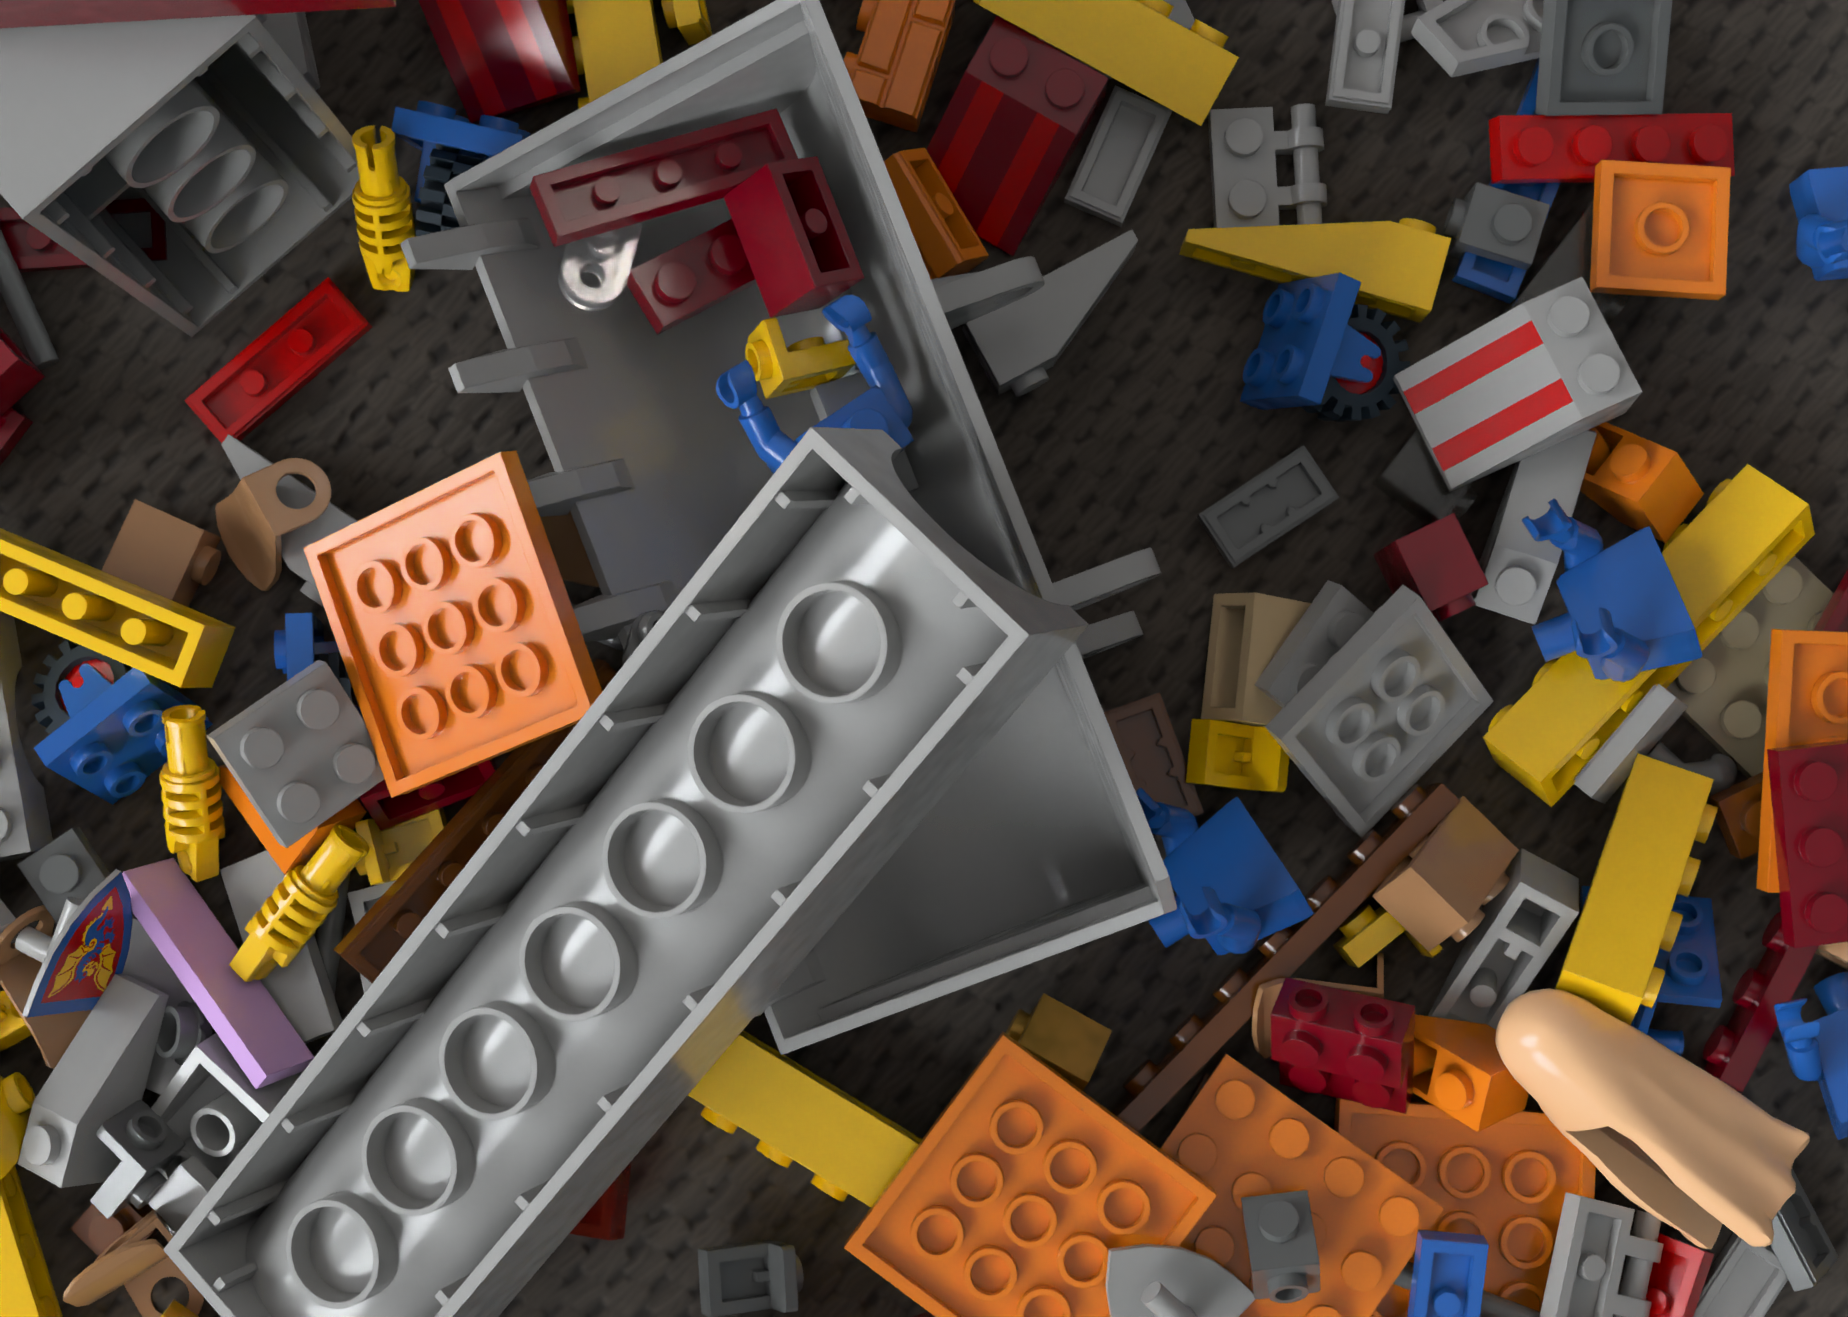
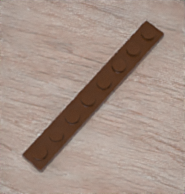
[1103,783,1460,1133]

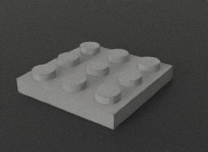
[1265,585,1494,838]

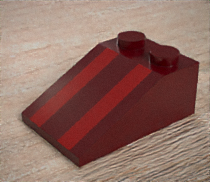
[418,0,581,124]
[926,16,1109,257]

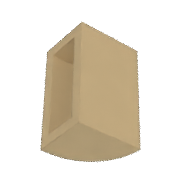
[1201,593,1311,727]

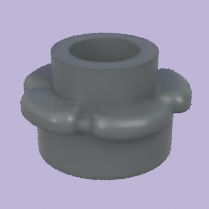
[156,1001,212,1065]

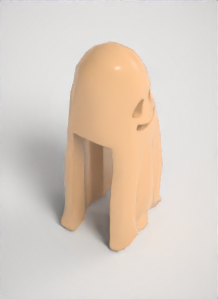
[1495,988,1810,1249]

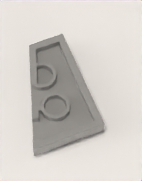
[1411,0,1544,78]

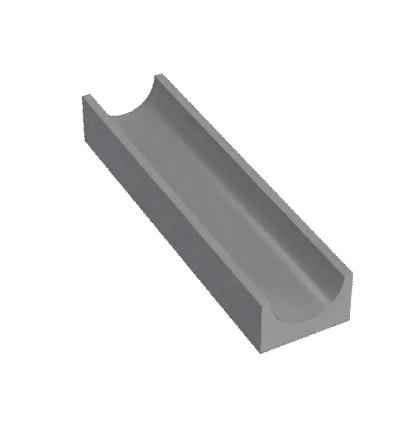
[163,427,1089,1317]

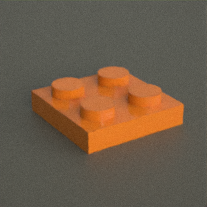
[1590,160,1731,300]

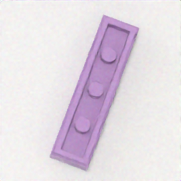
[122,858,314,1089]

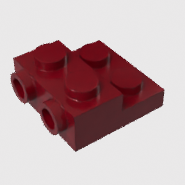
[1271,977,1415,1114]

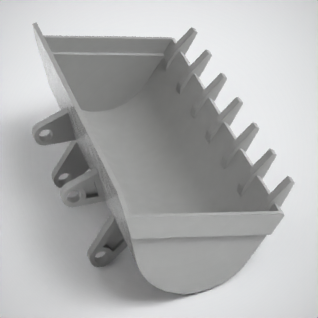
[400,0,1177,1055]

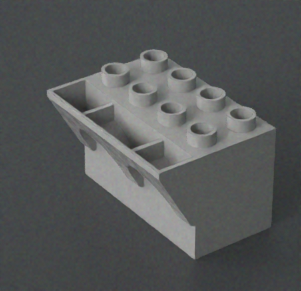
[0,12,359,337]

